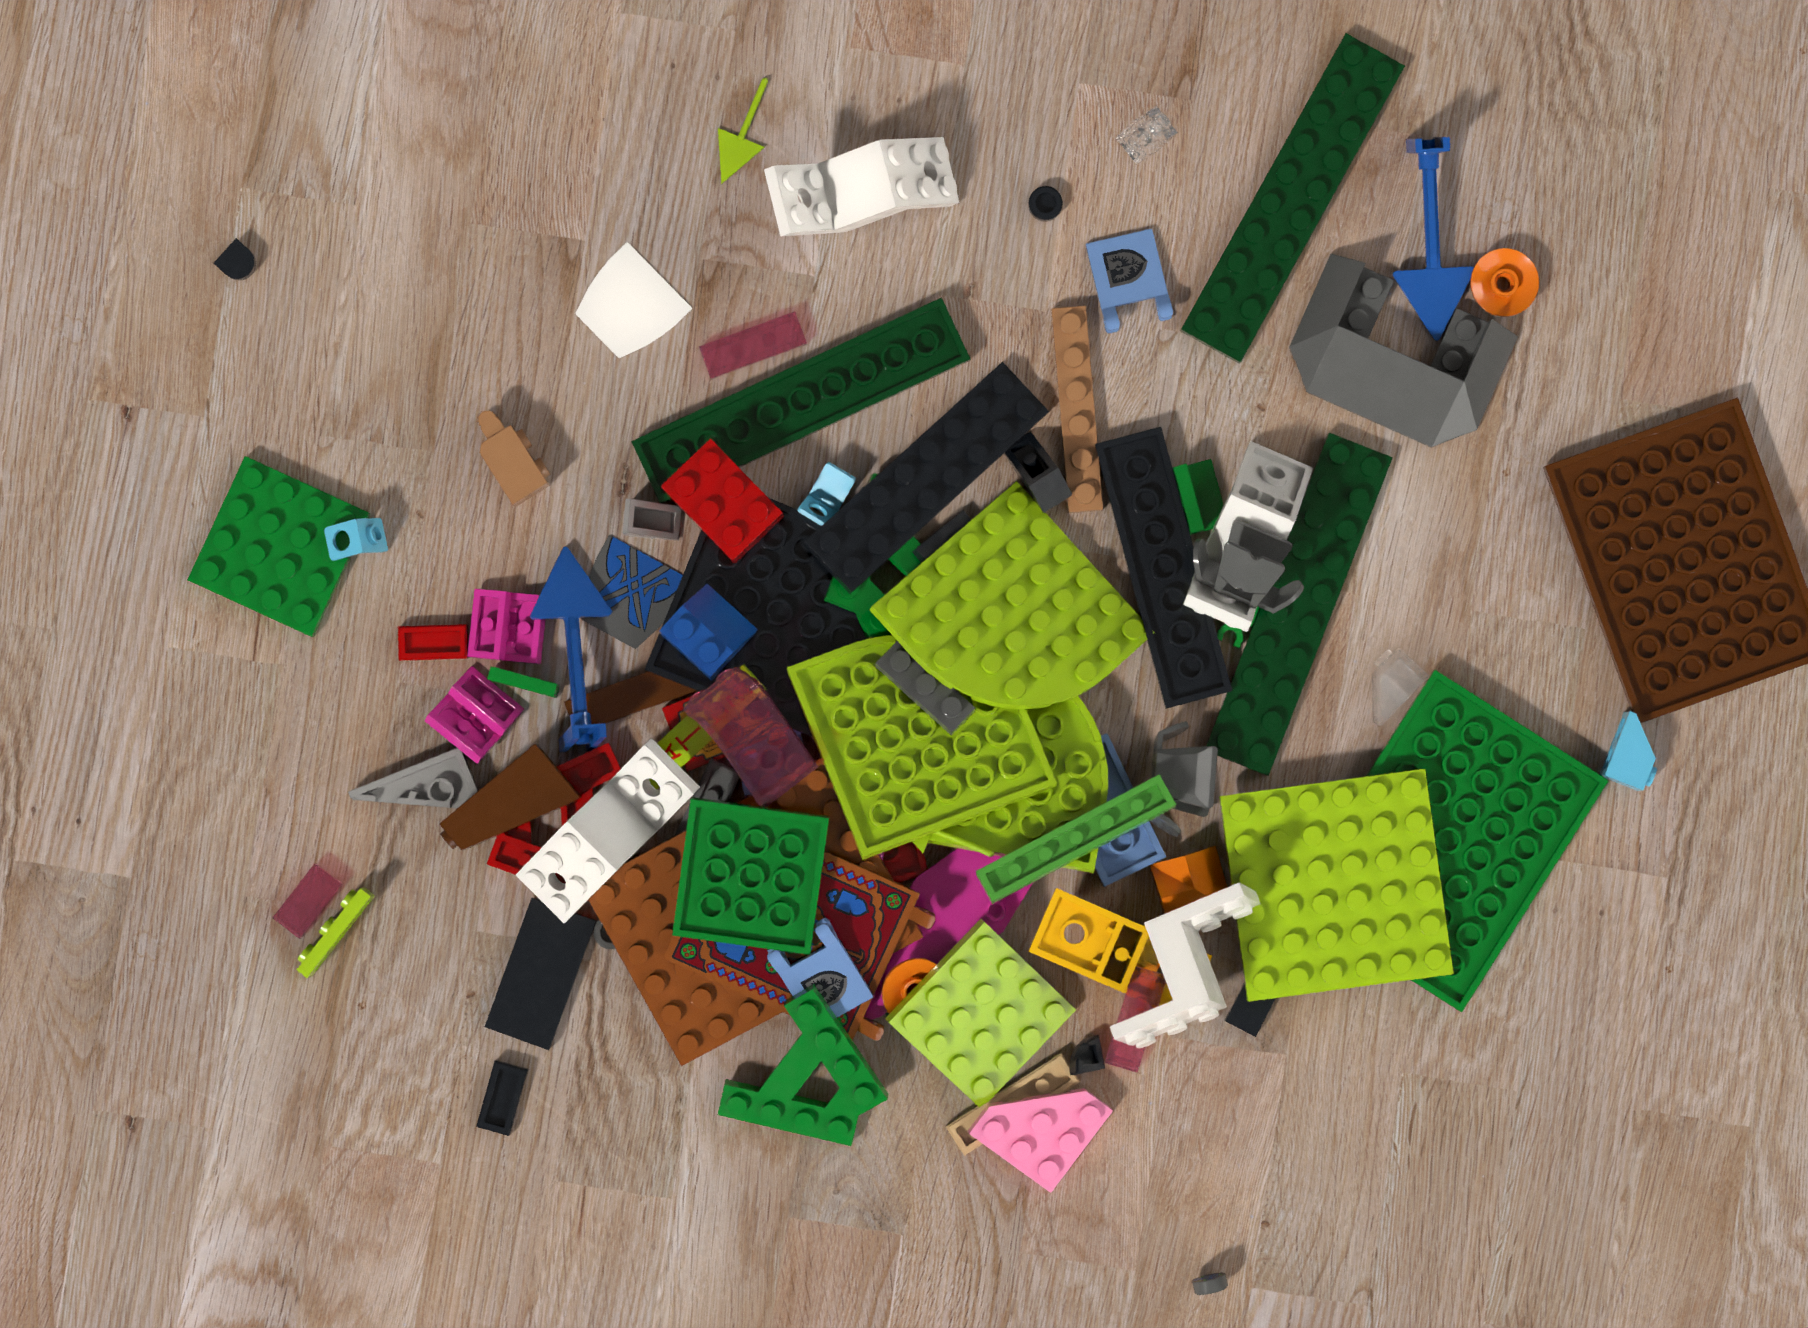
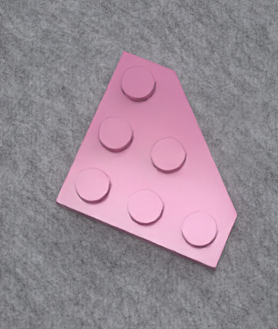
[968,1088,1113,1193]

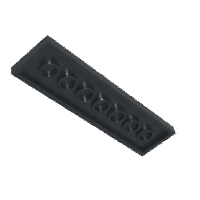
[803,362,1049,594]
[1095,427,1232,709]

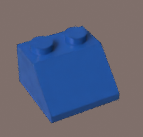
[659,584,758,681]

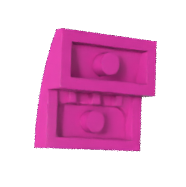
[467,589,546,664]
[424,666,524,764]

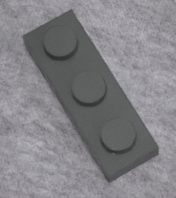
[875,641,976,736]

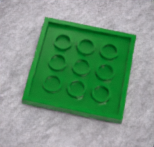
[187,456,371,638]
[672,797,830,955]

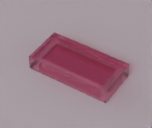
[273,863,343,939]

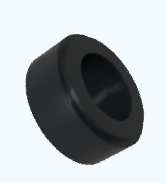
[1028,186,1063,222]

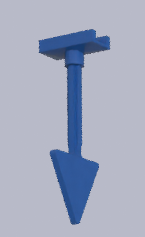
[1392,137,1474,341]
[530,547,612,753]

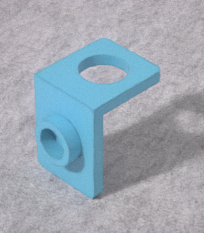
[797,462,856,526]
[324,518,388,561]

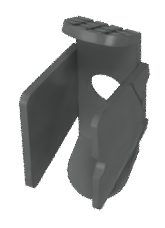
[1193,520,1304,614]
[1150,721,1218,837]

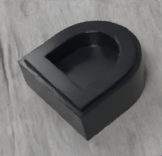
[213,238,256,280]

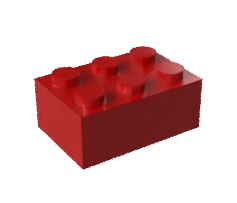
[661,438,784,564]

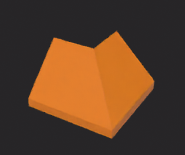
[1150,846,1227,914]

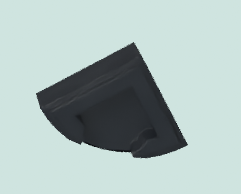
[1069,1035,1105,1075]

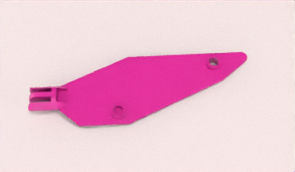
[864,848,1034,1020]

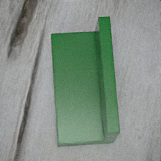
[1173,459,1224,535]

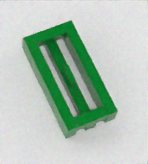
[487,666,560,698]

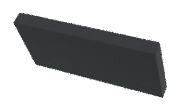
[484,897,597,1050]

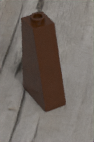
[439,744,582,850]

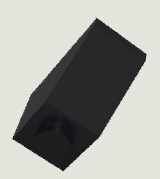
[1004,431,1073,513]

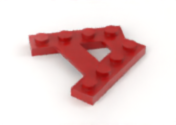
[487,742,621,901]

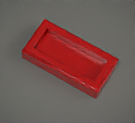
[398,624,468,661]

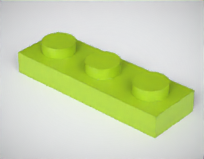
[296,887,375,978]

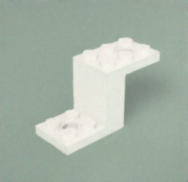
[764,137,960,236]
[1183,441,1313,632]
[516,738,700,923]
[1110,883,1261,1048]

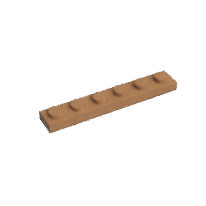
[1051,306,1103,513]

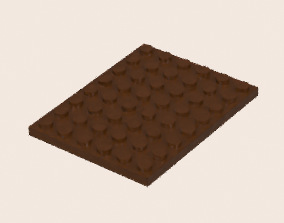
[1543,397,1808,723]

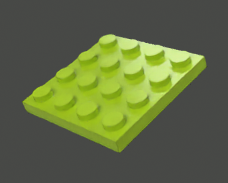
[885,919,1076,1108]

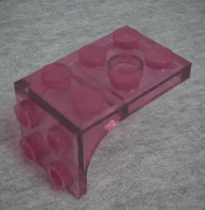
[683,667,819,807]

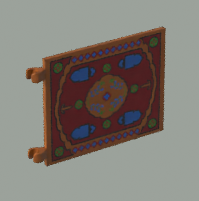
[662,850,935,1041]

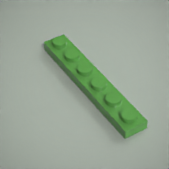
[976,774,1176,904]

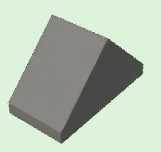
[623,499,681,541]

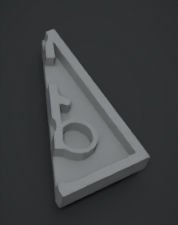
[348,748,479,808]

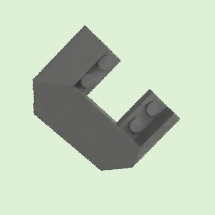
[1289,254,1518,447]

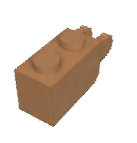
[477,410,551,507]

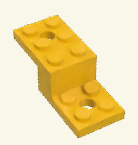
[1028,888,1212,1007]

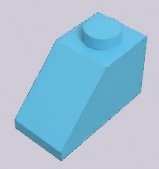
[1599,711,1657,791]

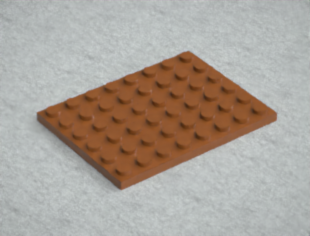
[588,757,923,1066]

